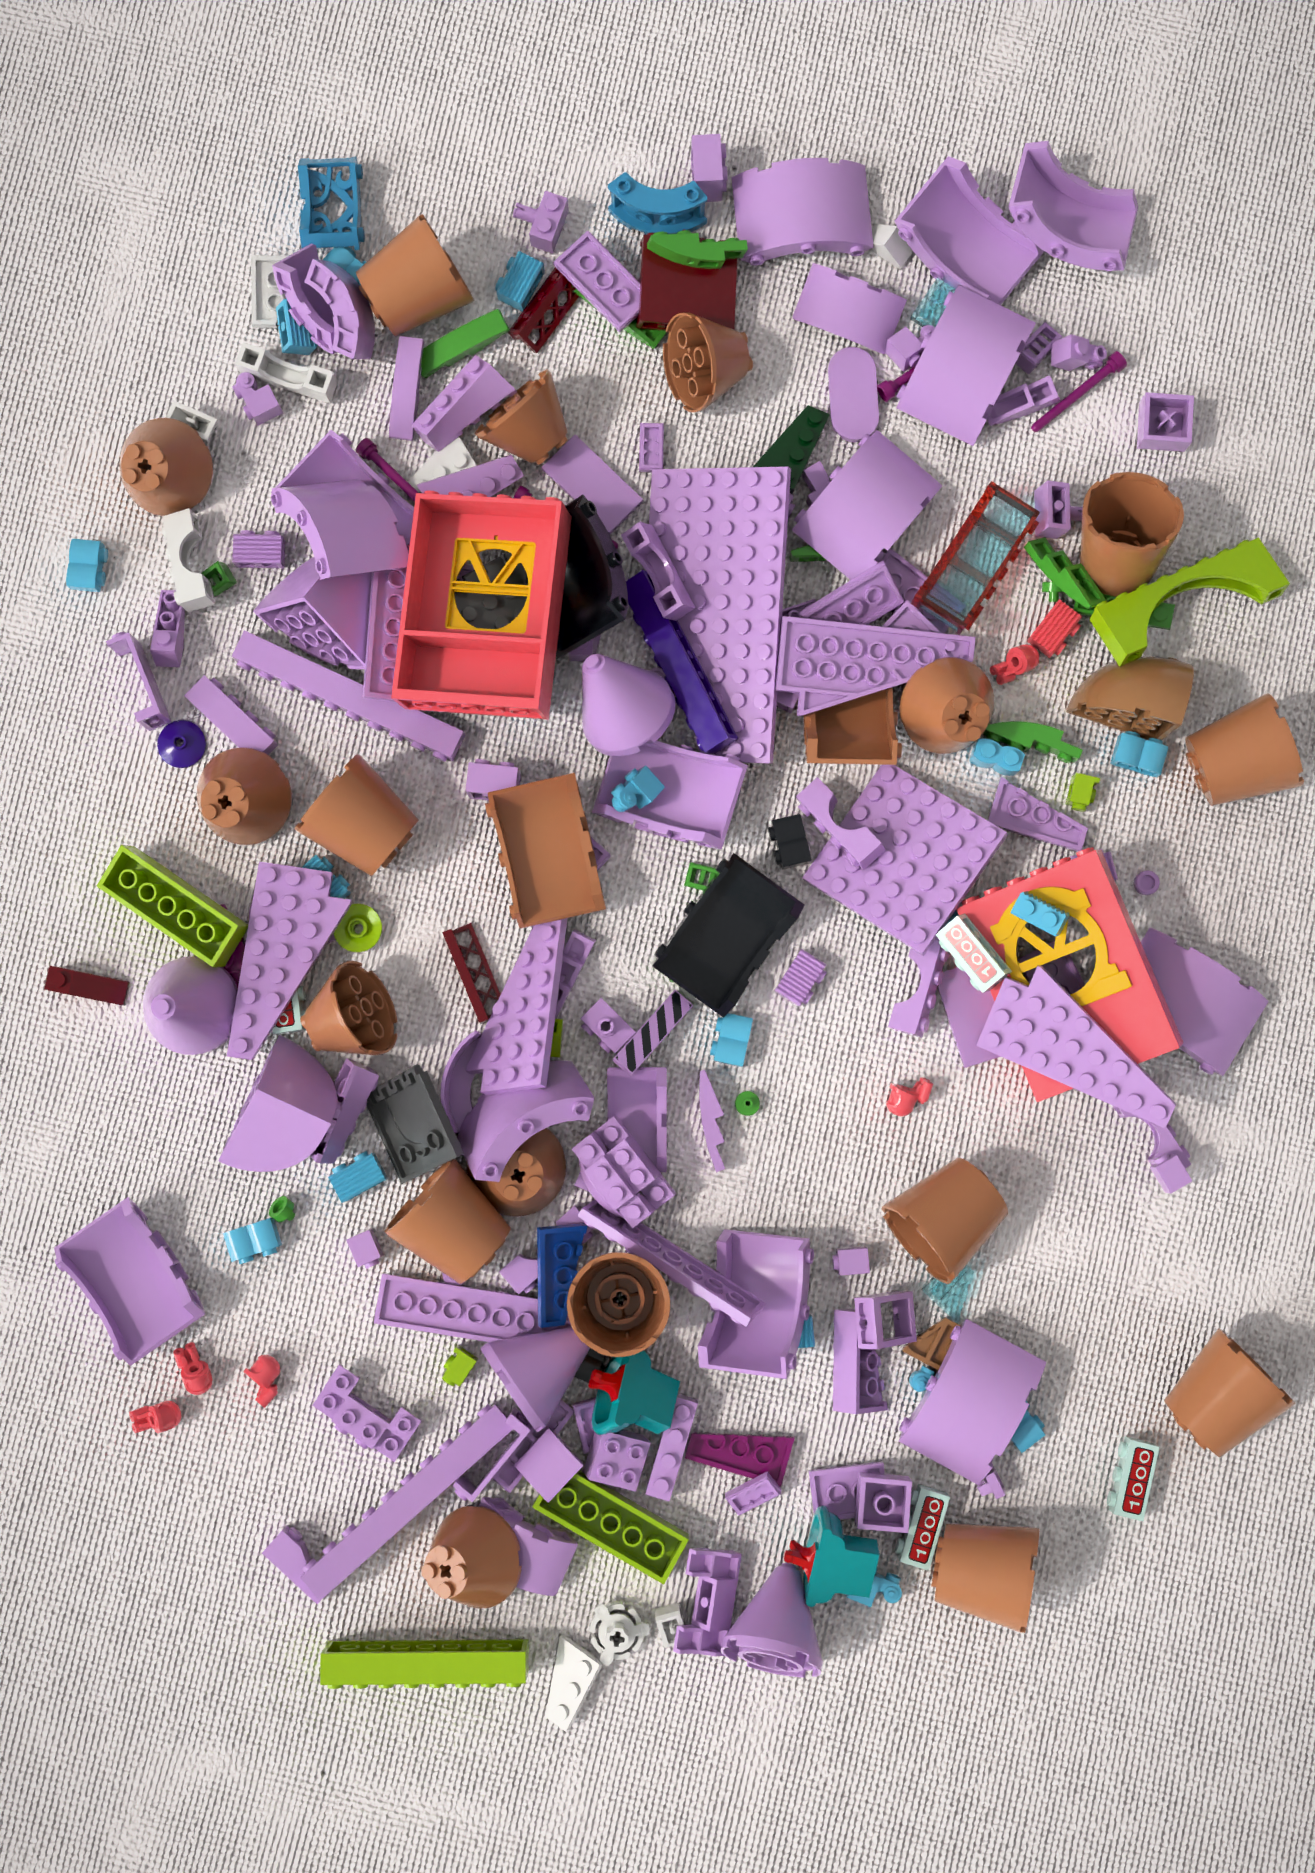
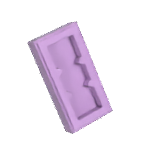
[639,423,664,472]
[572,1397,596,1454]
[725,1471,781,1516]

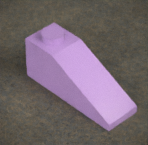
[262,1525,320,1605]

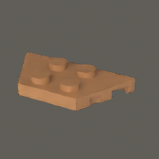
[902,1317,960,1370]

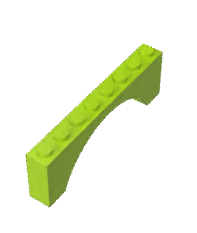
[1089,537,1290,667]

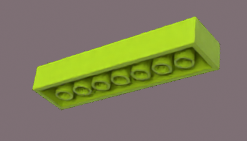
[320,1639,529,1689]

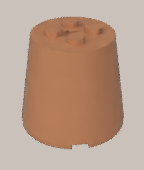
[355,214,475,337]
[1080,472,1184,597]
[1185,693,1304,806]
[294,753,419,877]
[881,1158,1008,1284]
[384,1159,511,1284]
[567,1252,670,1357]
[1164,1328,1296,1457]
[931,1523,1039,1633]

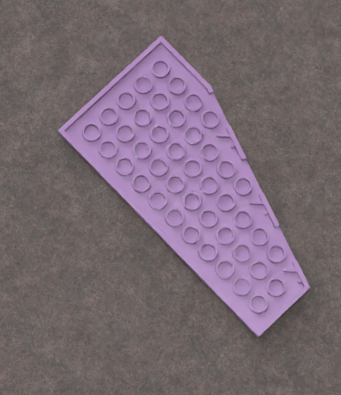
[649,467,791,764]

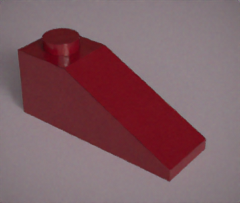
[44,966,129,1006]

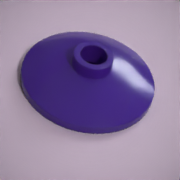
[157,720,206,768]

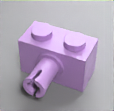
[513,191,569,253]
[1034,480,1083,539]
[580,998,636,1054]

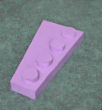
[987,777,1088,852]

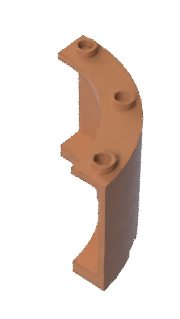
[804,687,902,765]
[485,773,606,928]

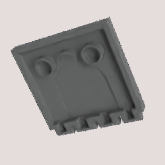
[455,552,528,629]
[367,1064,464,1184]

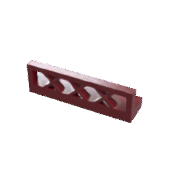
[507,267,579,353]
[442,923,501,1024]

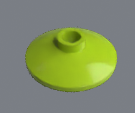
[334,904,382,952]

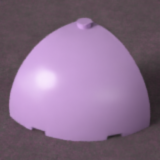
[253,557,372,669]
[218,1035,338,1172]

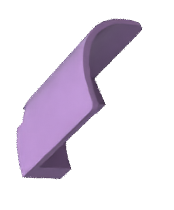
[272,243,336,354]
[305,259,375,359]
[793,263,907,354]
[440,1030,482,1134]
[607,1067,667,1172]
[479,1497,578,1596]

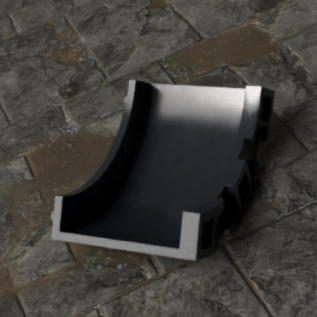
[556,495,629,659]
[652,853,805,1018]

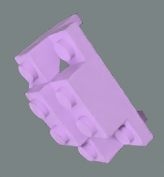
[572,1115,676,1229]

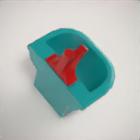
[588,1350,680,1435]
[784,1506,880,1607]

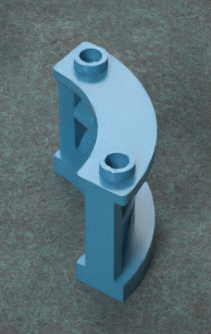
[298,157,365,250]
[608,172,707,235]

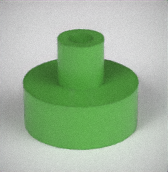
[1042,582,1063,602]
[735,1091,760,1116]
[269,1196,295,1222]

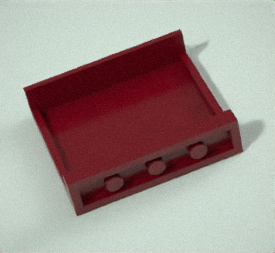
[636,233,737,331]

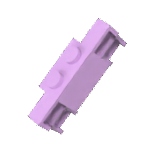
[312,1364,422,1462]
[673,1548,742,1657]

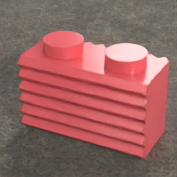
[1027,599,1082,659]

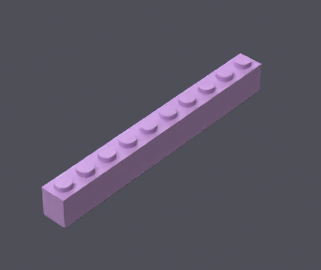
[232,630,466,762]
[300,1403,513,1601]

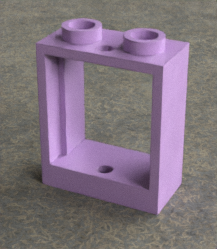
[854,1291,917,1349]

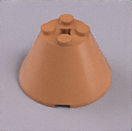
[663,312,753,412]
[475,369,568,465]
[119,418,213,516]
[900,657,994,754]
[197,747,292,845]
[300,961,398,1055]
[467,1128,566,1217]
[421,1506,522,1609]

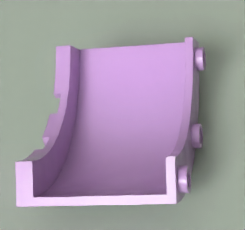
[1008,141,1138,271]
[894,156,1044,305]
[731,158,874,266]
[896,285,1036,446]
[271,430,414,539]
[792,430,943,580]
[271,479,409,580]
[592,740,748,849]
[1141,928,1269,1076]
[457,1061,594,1182]
[54,1197,205,1366]
[698,1229,814,1379]
[899,1319,1046,1485]

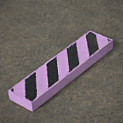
[612,990,693,1077]

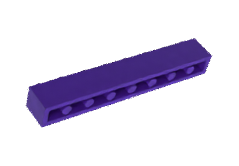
[626,570,738,754]

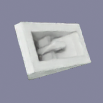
[869,224,913,270]
[165,400,218,442]
[655,1602,685,1648]

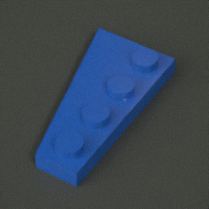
[537,1223,588,1328]

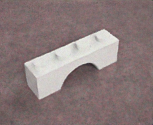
[235,342,338,404]
[161,508,215,612]

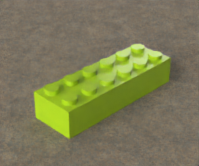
[97,845,248,967]
[532,1470,689,1585]

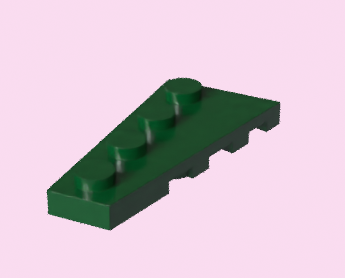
[753,405,830,494]

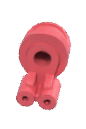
[990,644,1040,685]
[886,1077,933,1116]
[173,1342,213,1395]
[243,1355,280,1408]
[129,1400,182,1434]

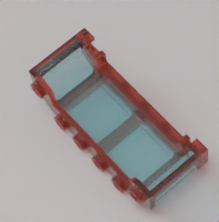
[911,481,1040,635]

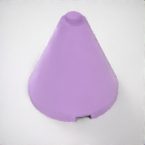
[582,654,675,757]
[143,957,238,1055]
[480,1327,590,1433]
[720,1563,823,1678]

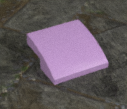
[514,1427,584,1503]

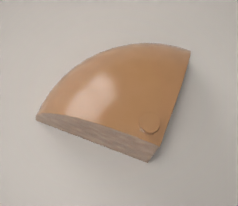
[1066,656,1194,740]

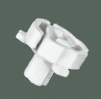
[589,1600,650,1666]

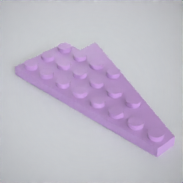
[775,616,975,716]
[227,861,352,1060]
[465,918,568,1095]
[976,965,1176,1129]

